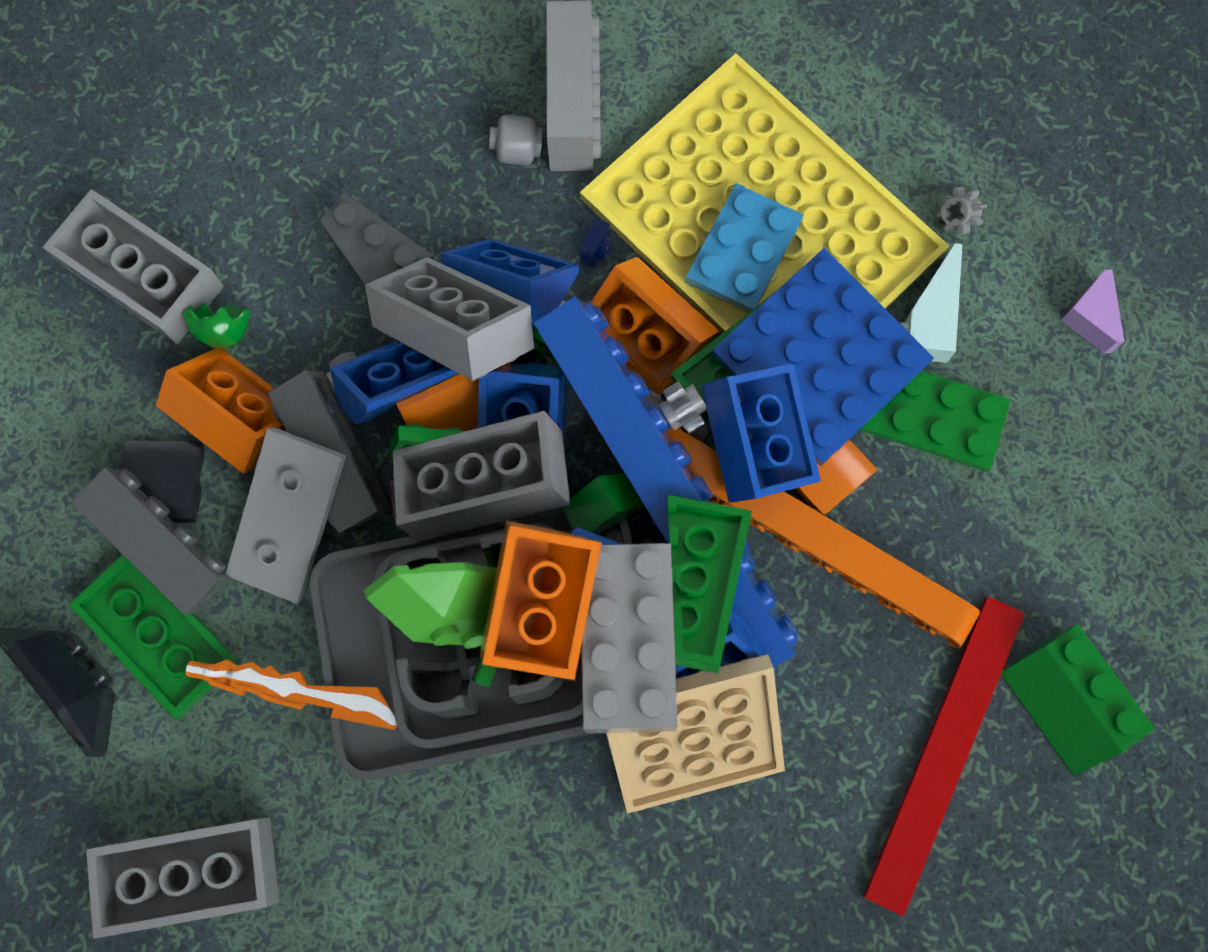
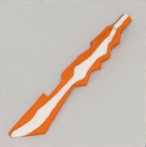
[186,660,398,730]

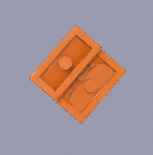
[795,439,878,516]

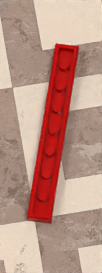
[863,596,1025,917]

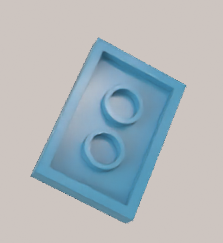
[685,183,804,313]

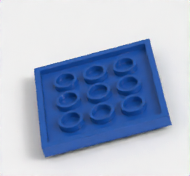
[711,248,934,466]

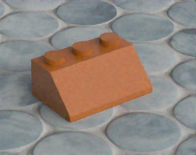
[591,257,720,395]
[155,348,288,474]
[396,362,511,432]
[480,521,602,680]

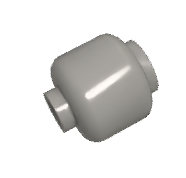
[489,115,542,166]

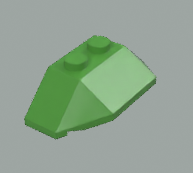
[363,562,497,648]

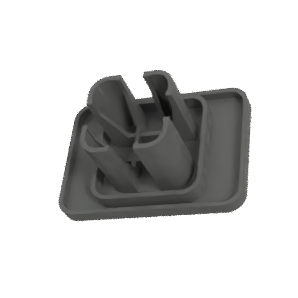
[310,507,632,780]

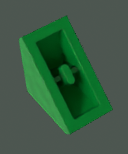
[561,472,647,534]

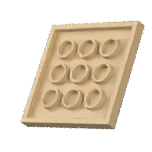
[606,654,785,814]

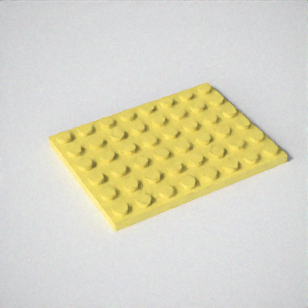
[580,53,950,334]

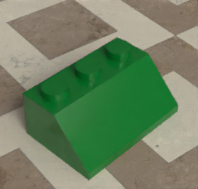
[1001,624,1155,776]

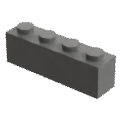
[268,370,393,533]
[70,467,231,615]

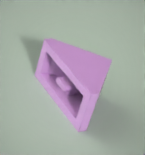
[1061,269,1125,353]

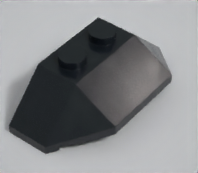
[0,627,115,757]

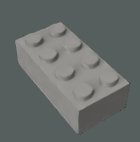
[547,1,601,171]
[42,189,224,345]
[365,257,534,381]
[393,411,570,542]
[582,543,677,734]
[86,818,280,939]

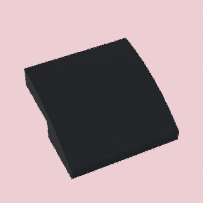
[119,441,205,523]

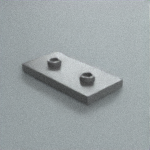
[226,427,347,604]

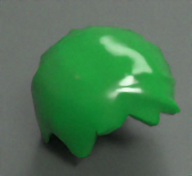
[182,303,251,349]

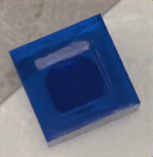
[580,218,613,269]

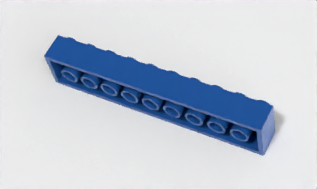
[534,296,799,667]

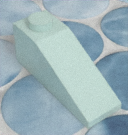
[900,243,962,363]

